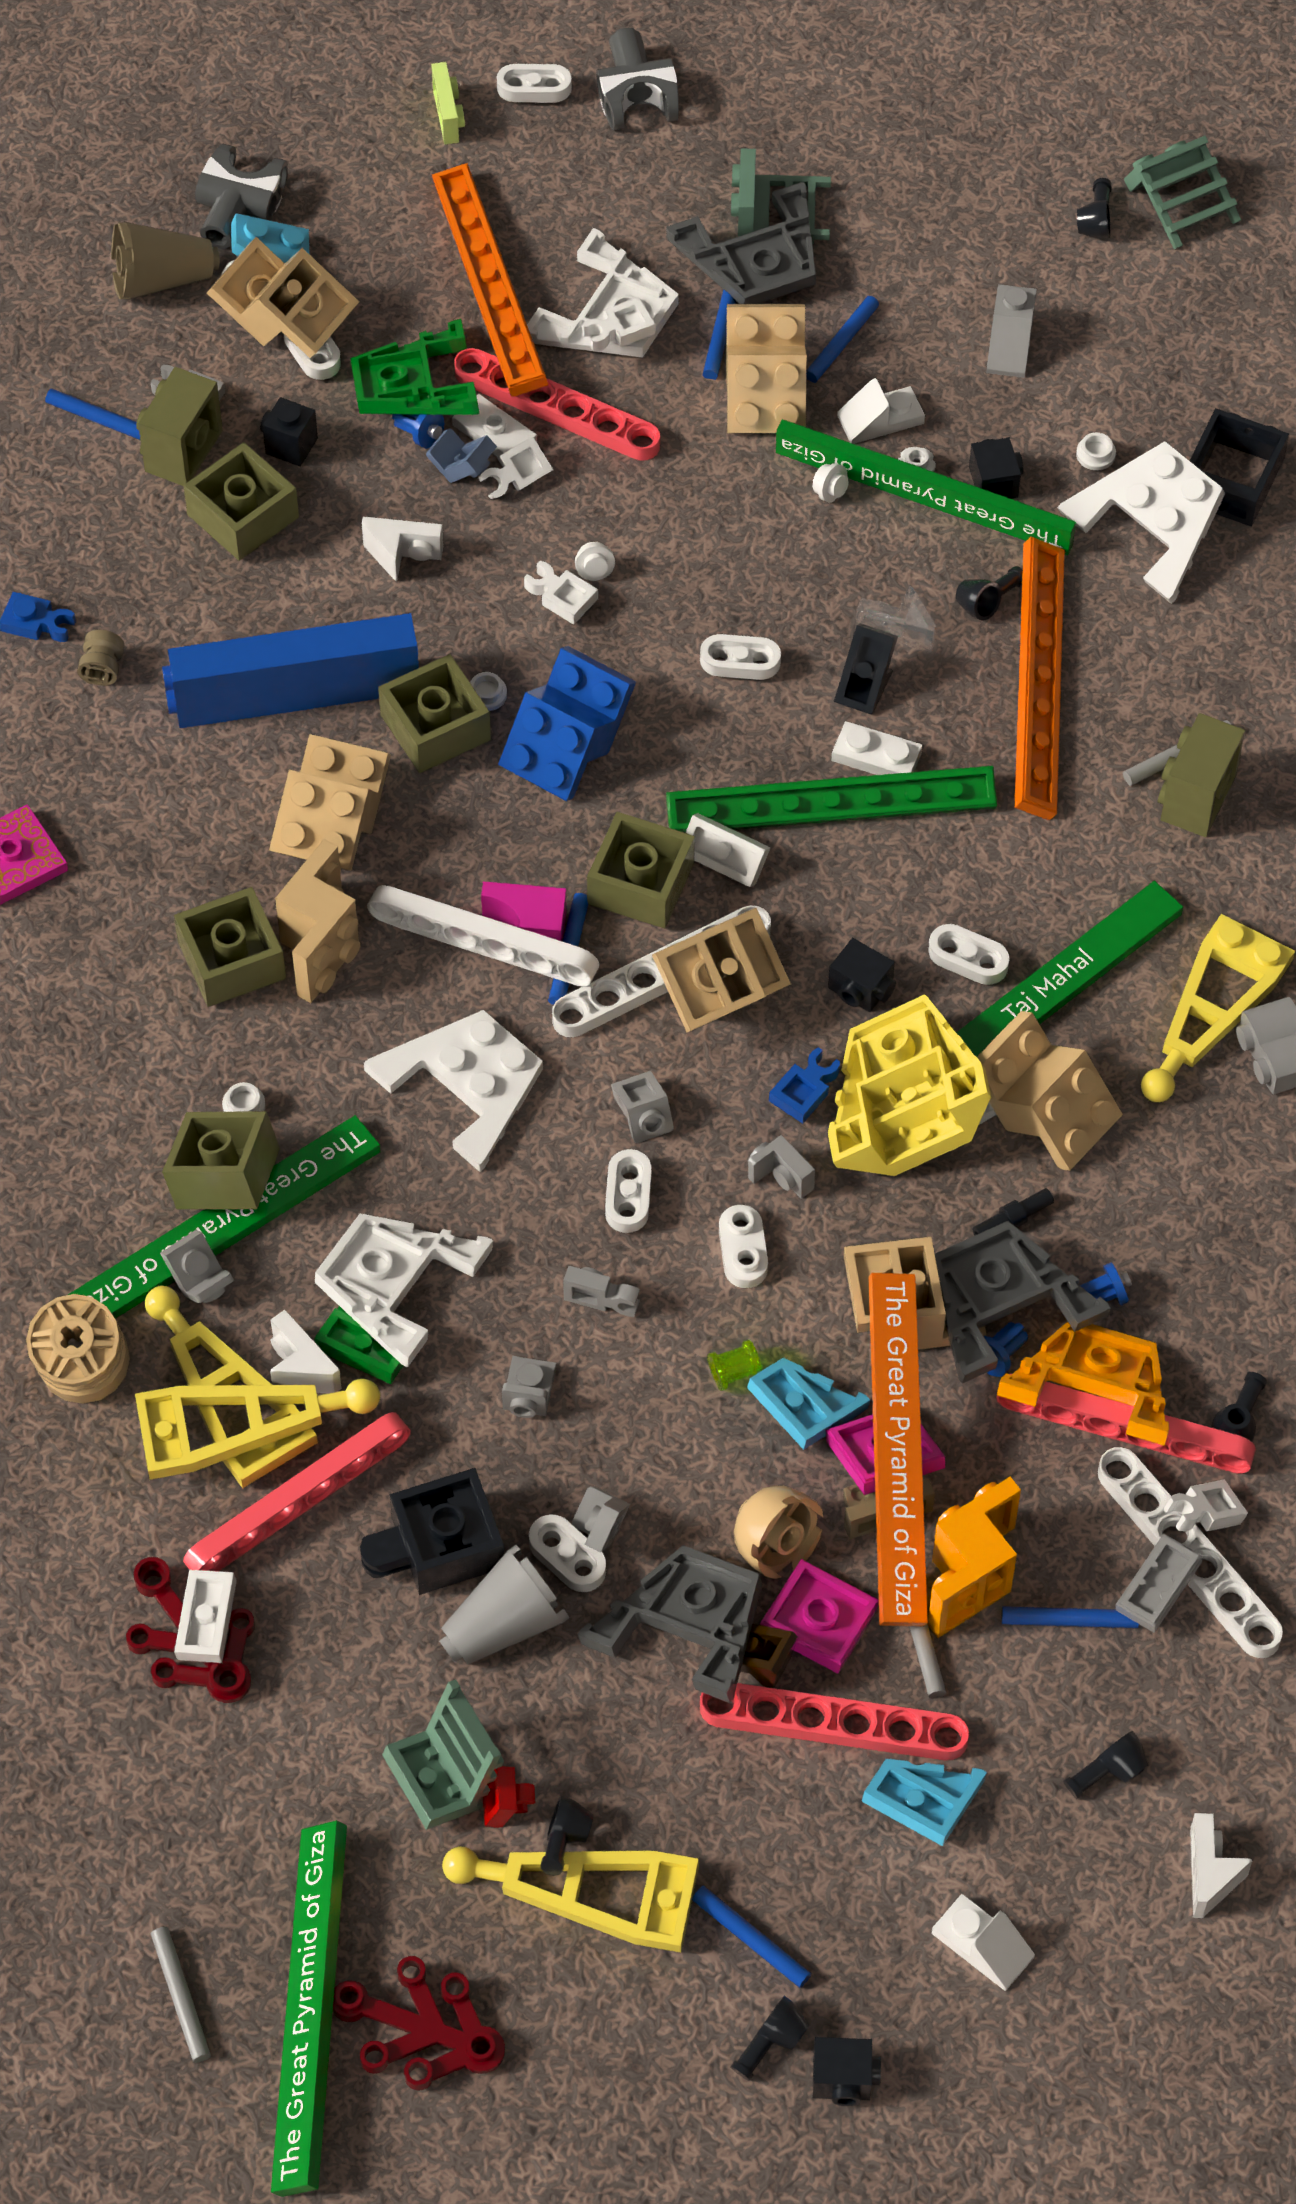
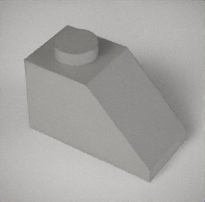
[986,284,1037,378]

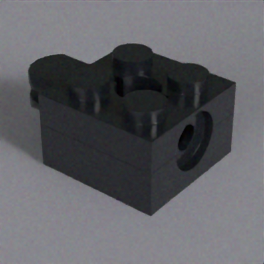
[360,1468,504,1595]

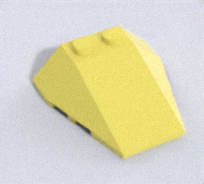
[828,994,991,1176]

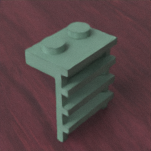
[1124,136,1241,249]
[731,148,831,244]
[382,1679,504,1830]

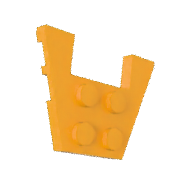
[997,1322,1169,1446]

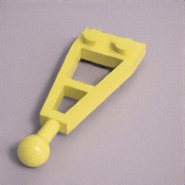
[1141,914,1295,1102]
[145,1286,318,1488]
[135,1379,380,1480]
[442,1846,699,1953]

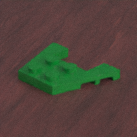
[350,319,480,415]

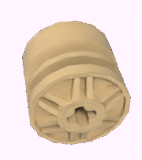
[26,1294,130,1404]

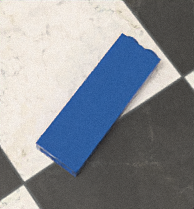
[162,613,419,728]

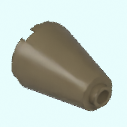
[111,222,220,300]

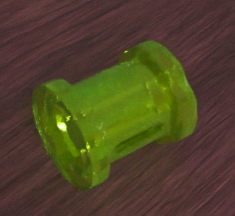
[707,1339,763,1391]

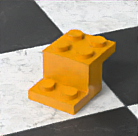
[927,1476,1021,1638]

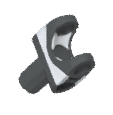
[596,28,679,130]
[195,143,288,250]

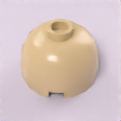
[734,1486,823,1579]

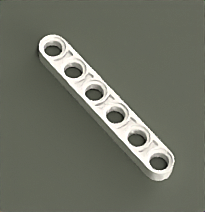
[367,885,599,987]
[552,905,771,1037]
[1098,1447,1283,1658]

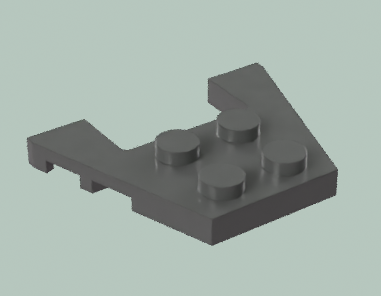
[666,182,816,304]
[935,1221,1111,1384]
[577,1545,763,1703]

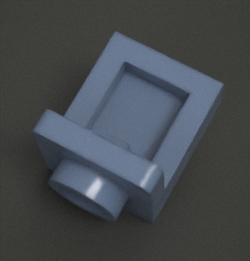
[426,428,497,483]

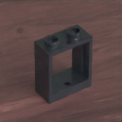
[1190,408,1289,527]

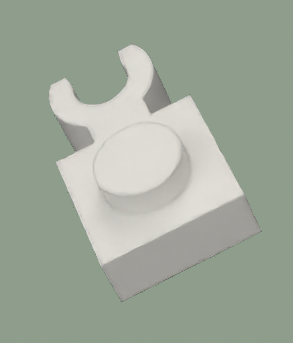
[582,297,656,352]
[478,436,553,499]
[524,561,598,625]
[1164,1479,1248,1531]

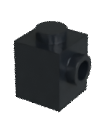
[260,397,318,467]
[969,437,1024,499]
[828,937,896,1012]
[812,2037,881,2106]

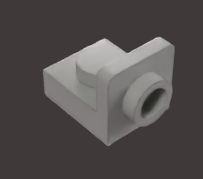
[611,1071,674,1143]
[748,1135,815,1199]
[160,1230,234,1303]
[502,1356,556,1418]
[572,1486,630,1553]

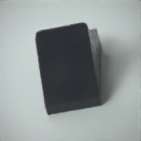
[834,623,898,715]

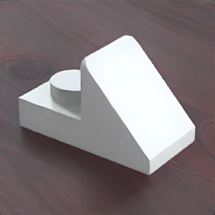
[837,378,925,444]
[362,517,443,581]
[270,1310,342,1394]
[1190,1813,1252,1918]
[932,1894,1035,1991]

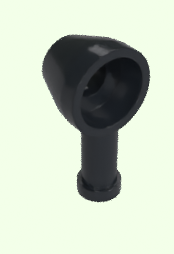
[1077,178,1112,239]
[956,566,1023,621]
[1211,1372,1267,1442]
[1063,1731,1149,1799]
[540,1796,594,1876]
[730,1995,810,2081]

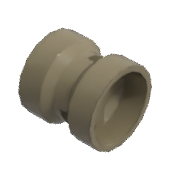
[77,630,125,686]

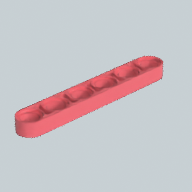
[454,348,660,461]
[996,1374,1256,1474]
[183,1412,411,1572]
[700,1683,969,1760]

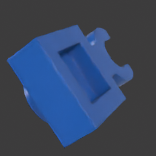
[0,592,76,642]
[769,1048,840,1124]

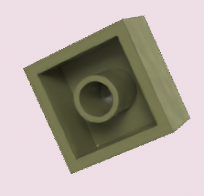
[136,367,223,486]
[183,442,299,561]
[378,654,491,773]
[1158,713,1245,837]
[587,812,695,929]
[174,887,286,1007]
[162,1111,280,1209]

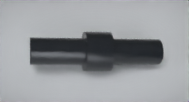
[972,1188,1054,1235]

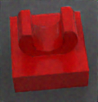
[483,1766,536,1828]

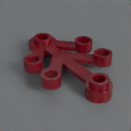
[126,1557,255,1703]
[333,1956,505,2091]

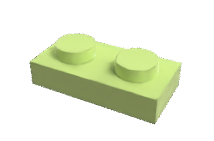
[431,62,465,144]

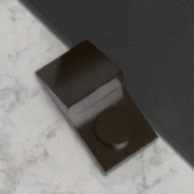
[740,1624,798,1688]

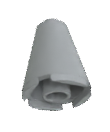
[439,1545,569,1665]

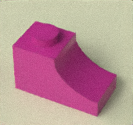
[481,881,567,941]

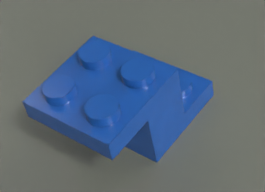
[498,646,636,801]

